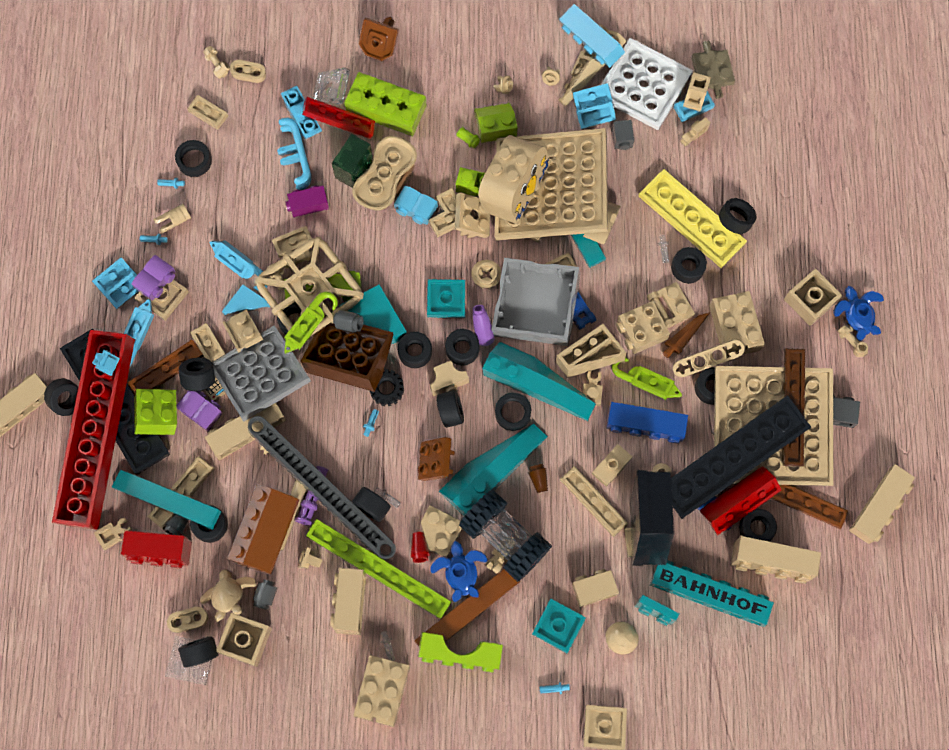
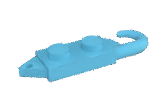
[209,240,268,291]
[124,299,154,366]

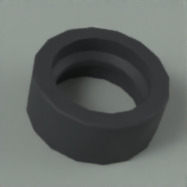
[175,140,212,177]
[719,198,757,234]
[495,392,532,431]

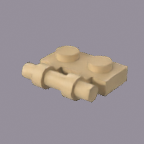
[272,226,319,269]

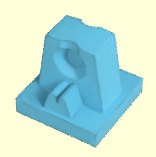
[92,350,120,376]

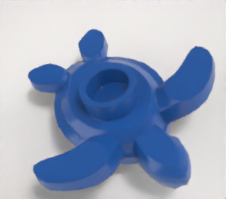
[833,286,884,341]
[430,541,488,602]

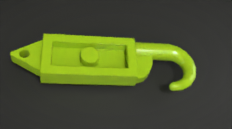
[284,292,338,354]
[612,357,682,400]

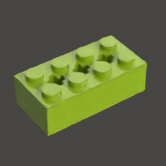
[344,72,426,137]

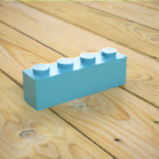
[559,4,625,68]

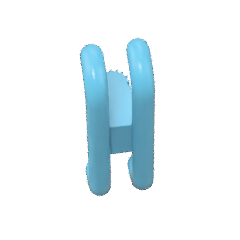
[277,118,312,190]

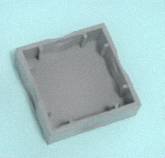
[492,258,581,346]

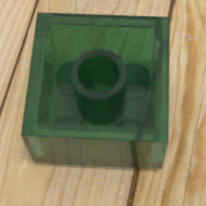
[332,134,373,188]

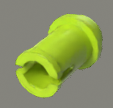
[456,127,480,148]

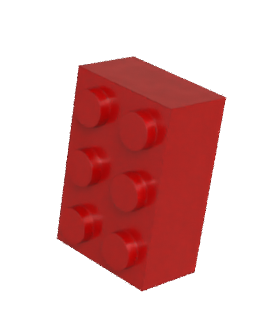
[121,531,192,568]

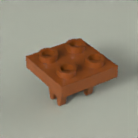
[418,437,455,481]

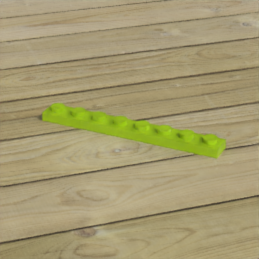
[306,519,451,620]

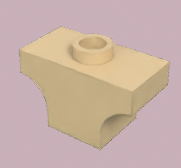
[683,72,711,111]
[430,361,469,397]
[592,444,633,487]

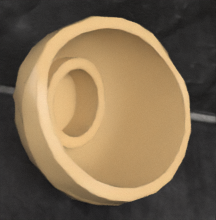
[606,622,639,654]

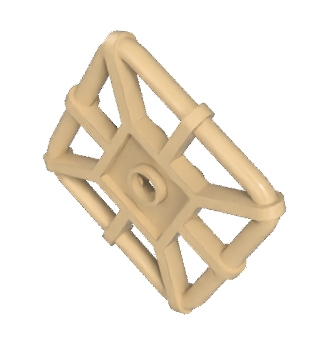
[254,236,364,336]

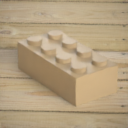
[730,536,821,584]

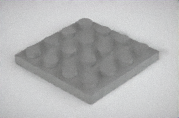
[212,325,311,422]

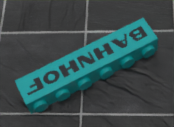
[649,560,774,627]

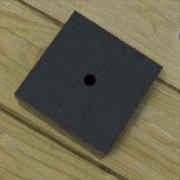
[630,470,674,566]

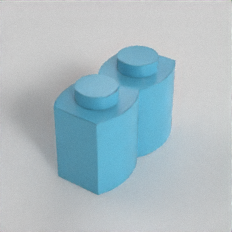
[394,186,438,225]

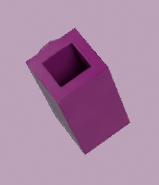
[285,185,329,218]

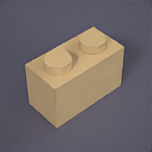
[572,569,619,608]

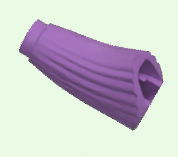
[473,305,495,346]

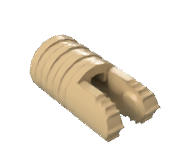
[153,204,191,234]

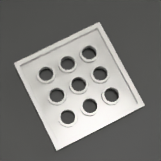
[601,38,693,130]

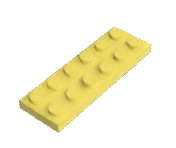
[638,169,747,268]

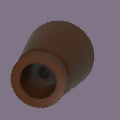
[528,464,548,493]

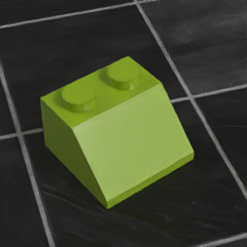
[474,103,518,143]

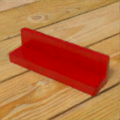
[700,466,781,535]

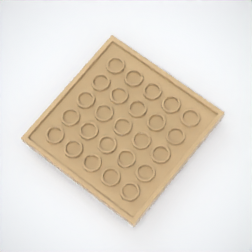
[495,128,608,240]
[714,366,833,486]

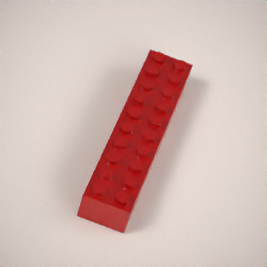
[52,330,135,530]

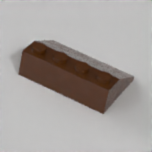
[301,315,394,392]

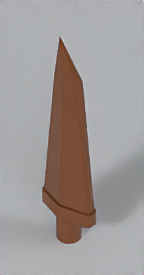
[663,312,710,358]

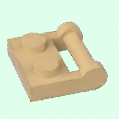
[647,282,695,329]

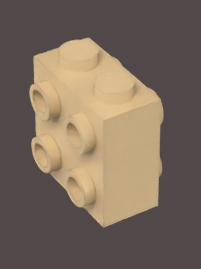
[616,301,670,354]

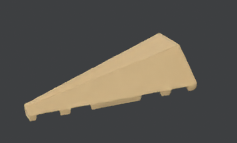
[558,24,626,106]

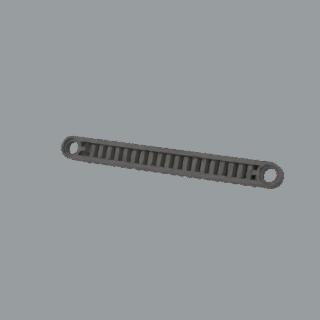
[247,416,396,560]

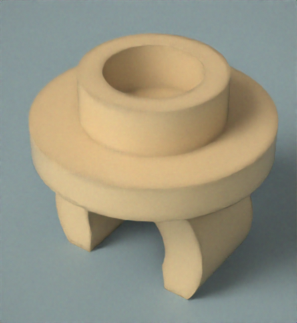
[542,67,560,86]
[493,75,513,94]

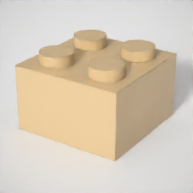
[784,268,843,326]
[216,613,272,667]

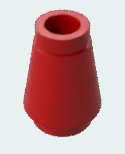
[410,532,430,563]

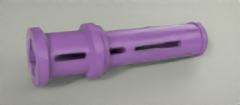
[295,466,328,526]

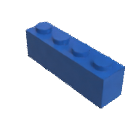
[606,402,688,443]

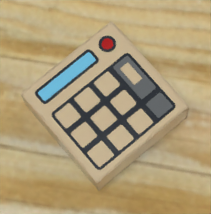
[204,376,226,402]

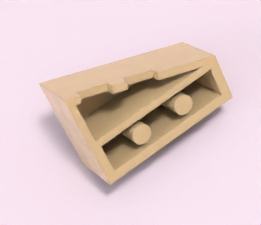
[556,324,626,378]

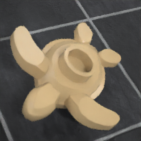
[200,569,256,622]

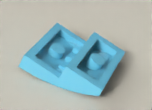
[573,83,616,129]
[92,257,139,309]

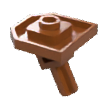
[359,16,399,61]

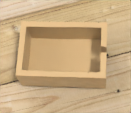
[709,291,765,357]
[330,568,366,635]
[353,655,410,727]

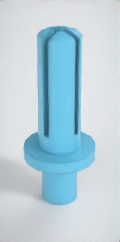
[157,178,185,189]
[140,234,168,245]
[363,409,379,437]
[539,682,570,694]

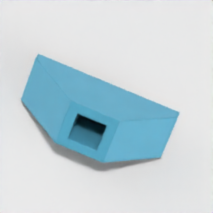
[281,86,322,139]

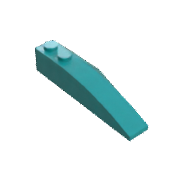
[482,342,596,421]
[439,424,548,516]

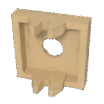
[455,192,490,238]

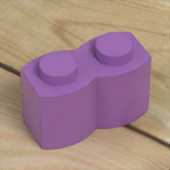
[131,255,176,301]
[177,391,222,432]

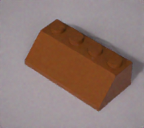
[227,484,299,574]

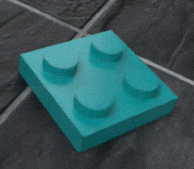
[427,279,465,318]
[635,595,680,626]
[532,599,586,654]

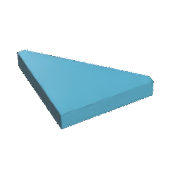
[222,285,270,315]

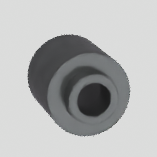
[333,310,363,332]
[253,579,277,610]

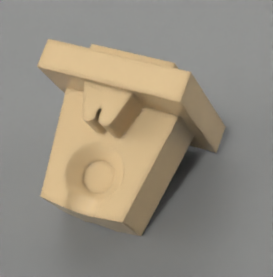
[298,547,322,569]

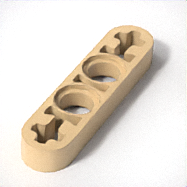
[673,339,745,377]

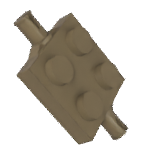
[691,41,735,99]

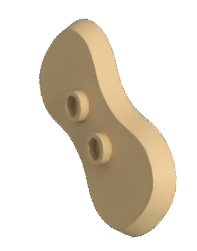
[352,136,417,210]

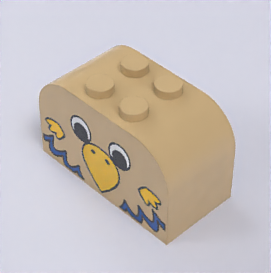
[478,135,551,225]

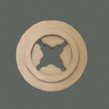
[472,260,501,289]

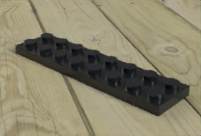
[60,329,171,475]
[671,395,811,519]

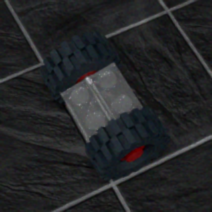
[459,489,552,582]

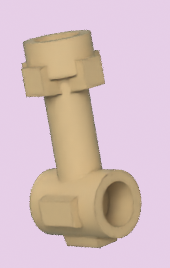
[204,46,230,79]
[838,324,868,357]

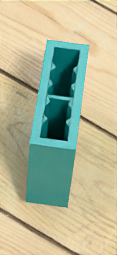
[339,284,407,344]

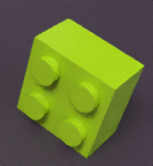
[134,389,177,435]

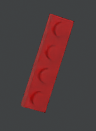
[302,97,375,139]

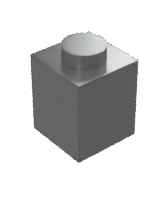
[612,120,634,150]

